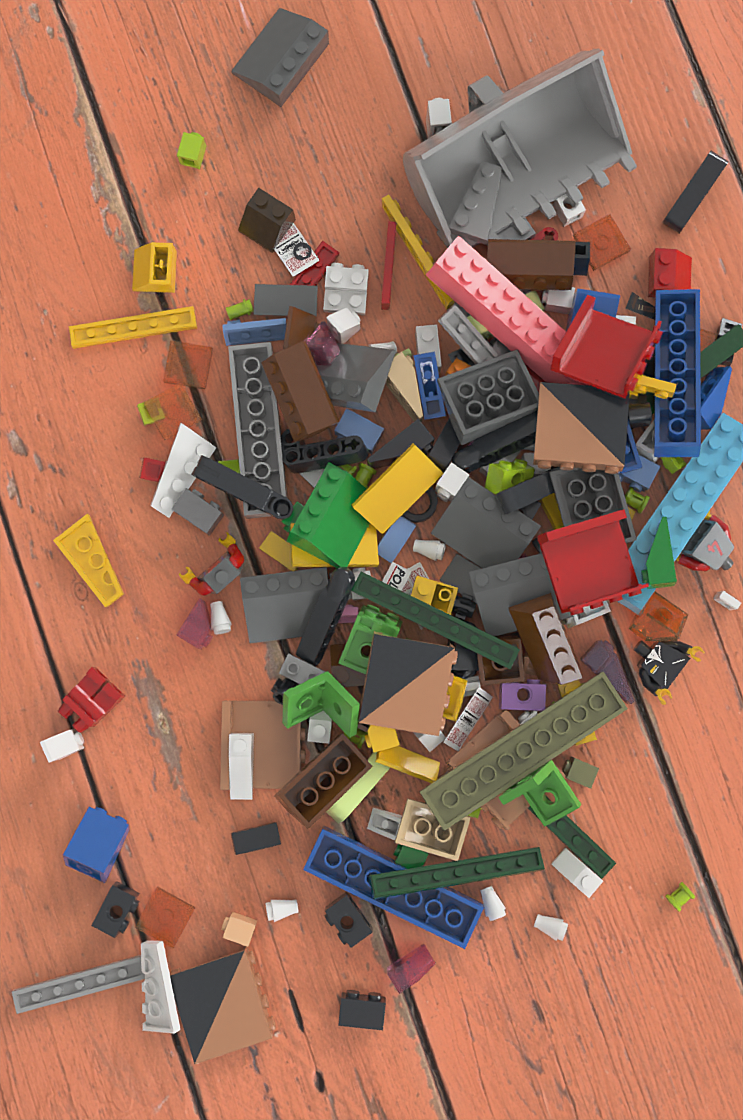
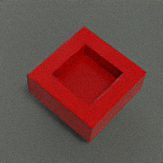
[139,457,165,482]

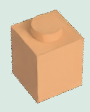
[221,912,258,947]

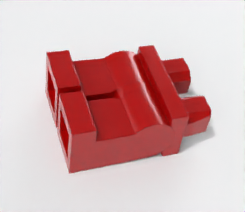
[58,667,125,733]

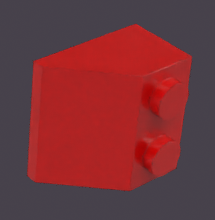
[648,248,692,298]

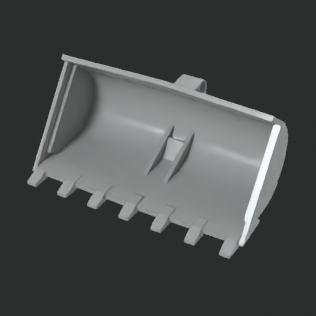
[403,49,637,248]

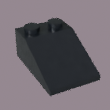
[367,419,434,469]

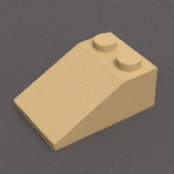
[385,352,423,423]
[394,798,470,861]

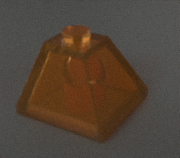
[629,591,688,641]

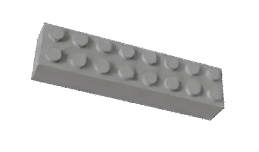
[228,342,288,519]

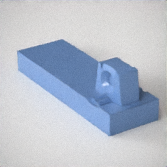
[223,318,287,346]

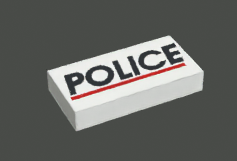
[382,562,411,591]

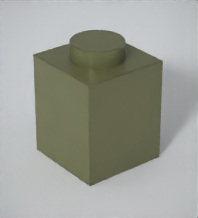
[562,757,599,789]

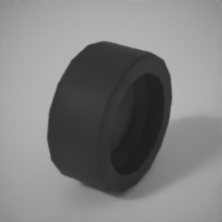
[402,486,438,523]

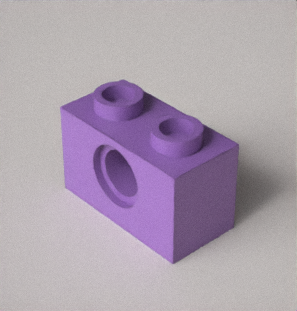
[499,679,546,711]

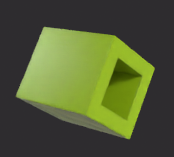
[177,132,207,169]

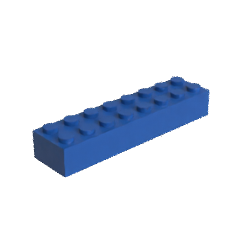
[654,289,701,457]
[303,826,484,949]

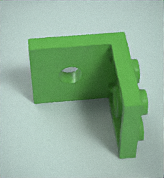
[339,604,403,674]
[282,671,360,738]
[498,760,582,827]

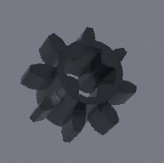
[452,593,477,620]
[271,678,297,705]

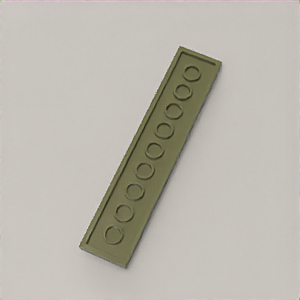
[419,671,628,831]

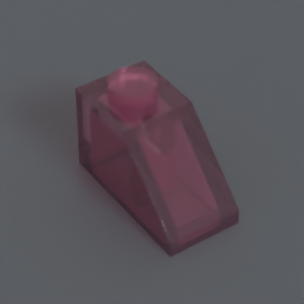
[306,321,340,365]
[177,598,213,649]
[387,944,436,994]

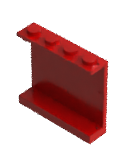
[550,295,663,399]
[537,509,649,616]

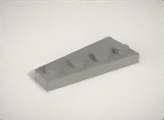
[449,161,502,245]

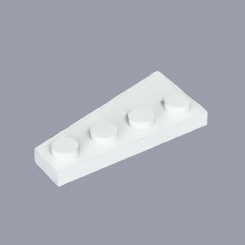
[150,423,217,518]
[141,940,180,1033]

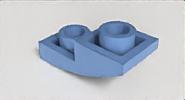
[378,516,416,563]

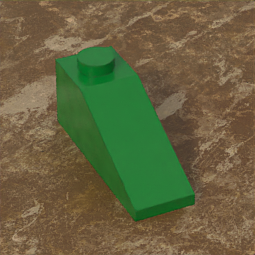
[641,517,677,589]

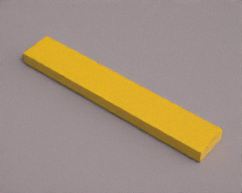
[69,306,197,349]

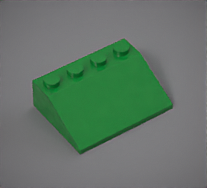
[286,462,370,568]

